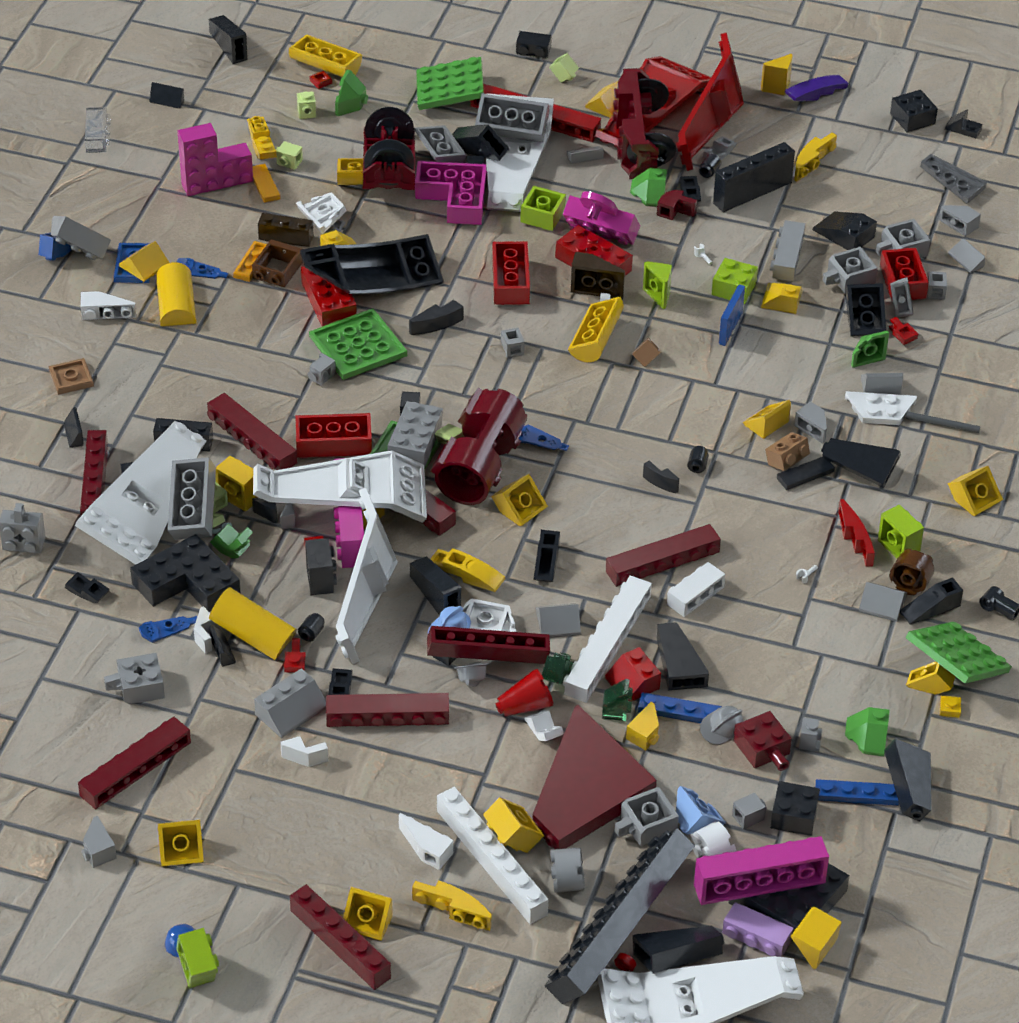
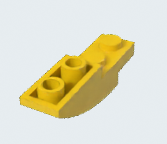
[247,116,277,160]
[794,132,837,182]
[431,548,505,592]
[412,880,492,931]

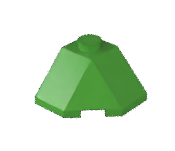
[335,70,368,116]
[630,168,667,207]
[851,330,889,368]
[845,707,890,757]

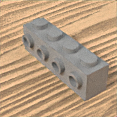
[770,220,806,281]

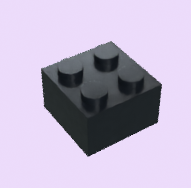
[890,89,938,133]
[305,538,337,596]
[770,781,820,836]

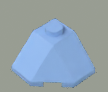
[676,786,726,835]

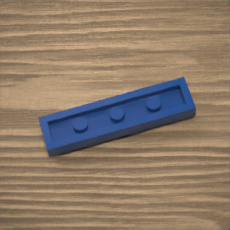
[638,692,722,723]
[815,779,899,806]

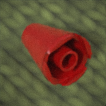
[495,669,554,717]

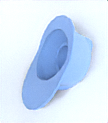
[428,606,471,633]

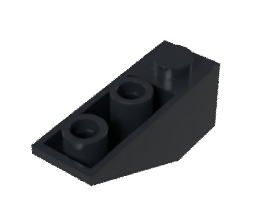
[900,577,963,625]

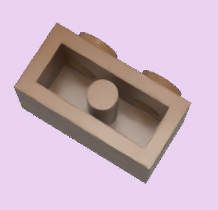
[765,432,810,471]

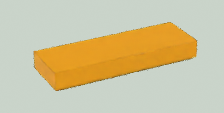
[252,164,280,203]
[233,241,267,282]

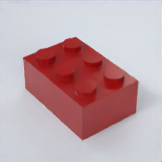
[880,248,929,301]

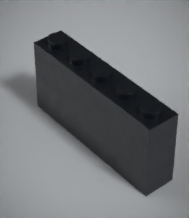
[713,142,795,213]

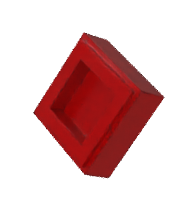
[309,71,332,89]

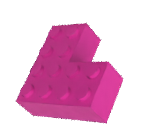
[177,123,253,197]
[415,161,487,225]

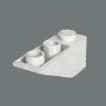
[81,291,136,320]
[399,813,453,870]

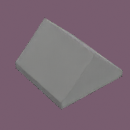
[861,373,903,395]
[859,582,907,622]
[536,603,581,638]

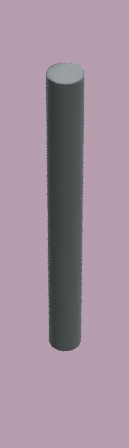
[906,411,981,433]

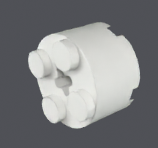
[691,821,736,858]

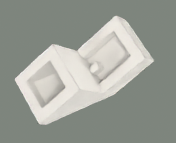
[194,606,215,654]
[524,710,564,741]
[281,736,328,767]

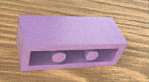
[722,902,794,957]

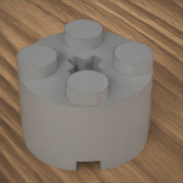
[551,848,585,893]

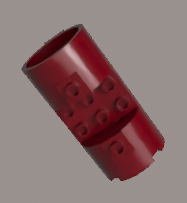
[430,387,527,505]

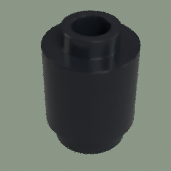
[699,154,722,178]
[687,446,709,473]
[298,613,325,642]

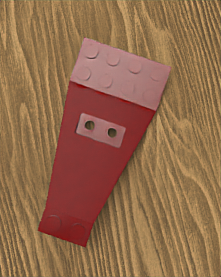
[676,32,744,171]
[595,56,711,149]

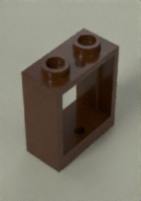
[252,239,303,288]

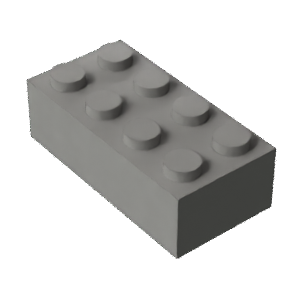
[475,94,550,142]
[387,401,443,468]
[168,457,216,540]

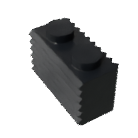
[516,31,552,58]

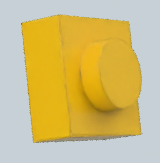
[940,696,961,718]

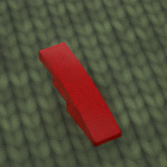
[838,499,875,567]

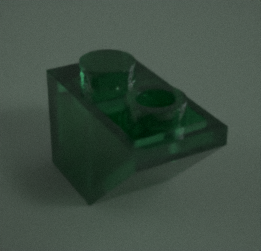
[542,652,576,684]
[602,679,633,721]

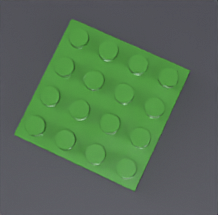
[416,57,484,110]
[309,308,407,380]
[905,622,1012,684]

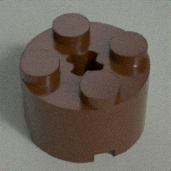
[889,548,934,595]

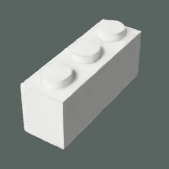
[667,562,725,617]

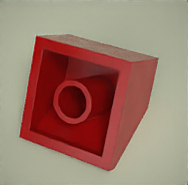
[605,647,661,704]

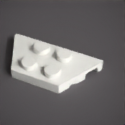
[296,193,346,234]
[845,391,917,425]
[462,599,516,632]

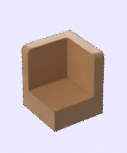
[632,337,661,367]

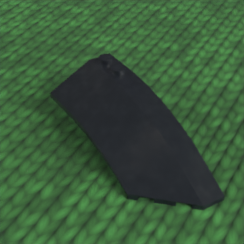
[300,234,444,294]

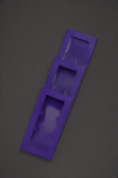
[785,75,849,101]

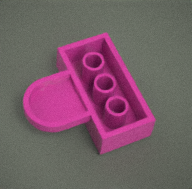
[563,191,640,245]

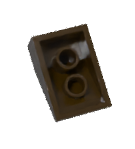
[571,252,625,300]

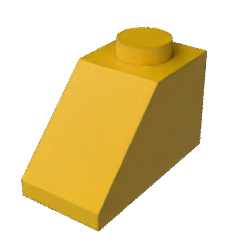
[906,661,956,695]
[626,702,659,751]

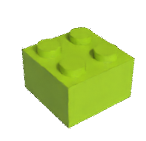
[520,186,566,231]
[711,258,758,304]
[878,504,924,558]
[176,928,219,989]

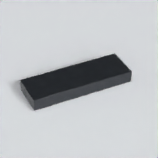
[777,457,835,490]

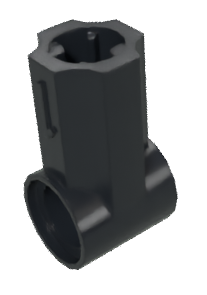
[979,586,1019,620]

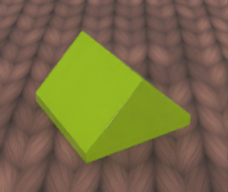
[643,261,672,309]

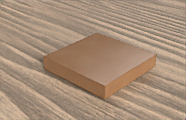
[49,358,94,395]

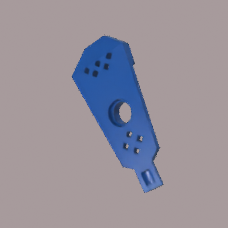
[177,258,229,279]
[519,424,569,451]
[139,616,197,643]

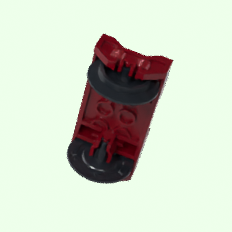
[612,68,676,179]
[363,107,415,190]

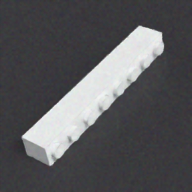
[563,576,652,703]
[437,787,548,924]

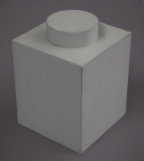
[732,793,767,829]

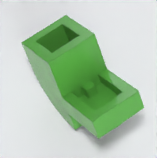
[210,523,253,558]

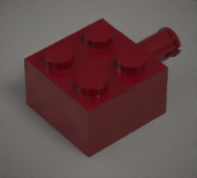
[733,711,792,771]

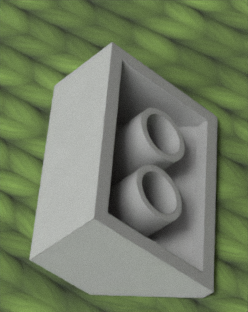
[414,125,466,163]
[51,216,111,260]
[254,668,326,738]

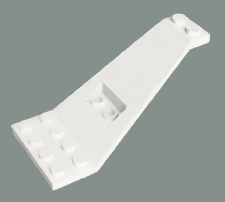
[486,94,554,212]
[75,421,206,564]
[253,451,427,523]
[335,487,398,664]
[597,956,804,1023]

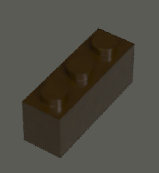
[258,213,314,247]

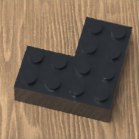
[130,534,241,612]
[729,863,850,942]

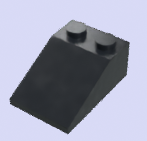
[813,211,877,250]
[846,283,887,336]

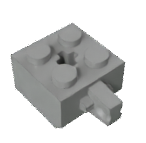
[876,219,930,258]
[823,247,878,293]
[0,503,46,553]
[104,653,165,704]
[615,787,679,846]

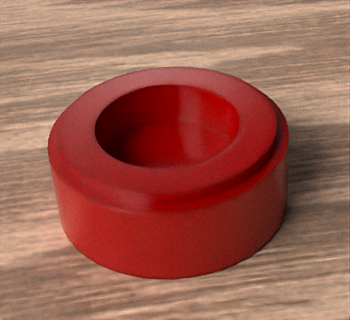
[614,953,637,972]

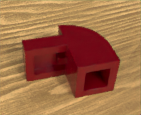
[657,190,697,221]

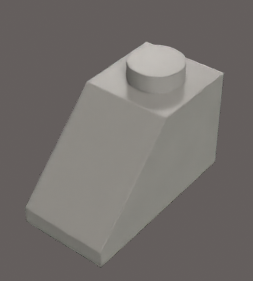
[939,205,981,237]
[794,401,827,444]
[81,816,117,868]

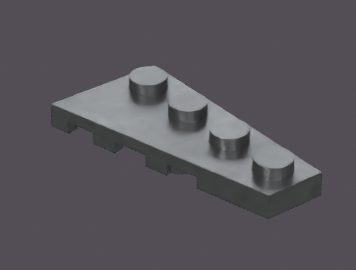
[920,154,987,204]

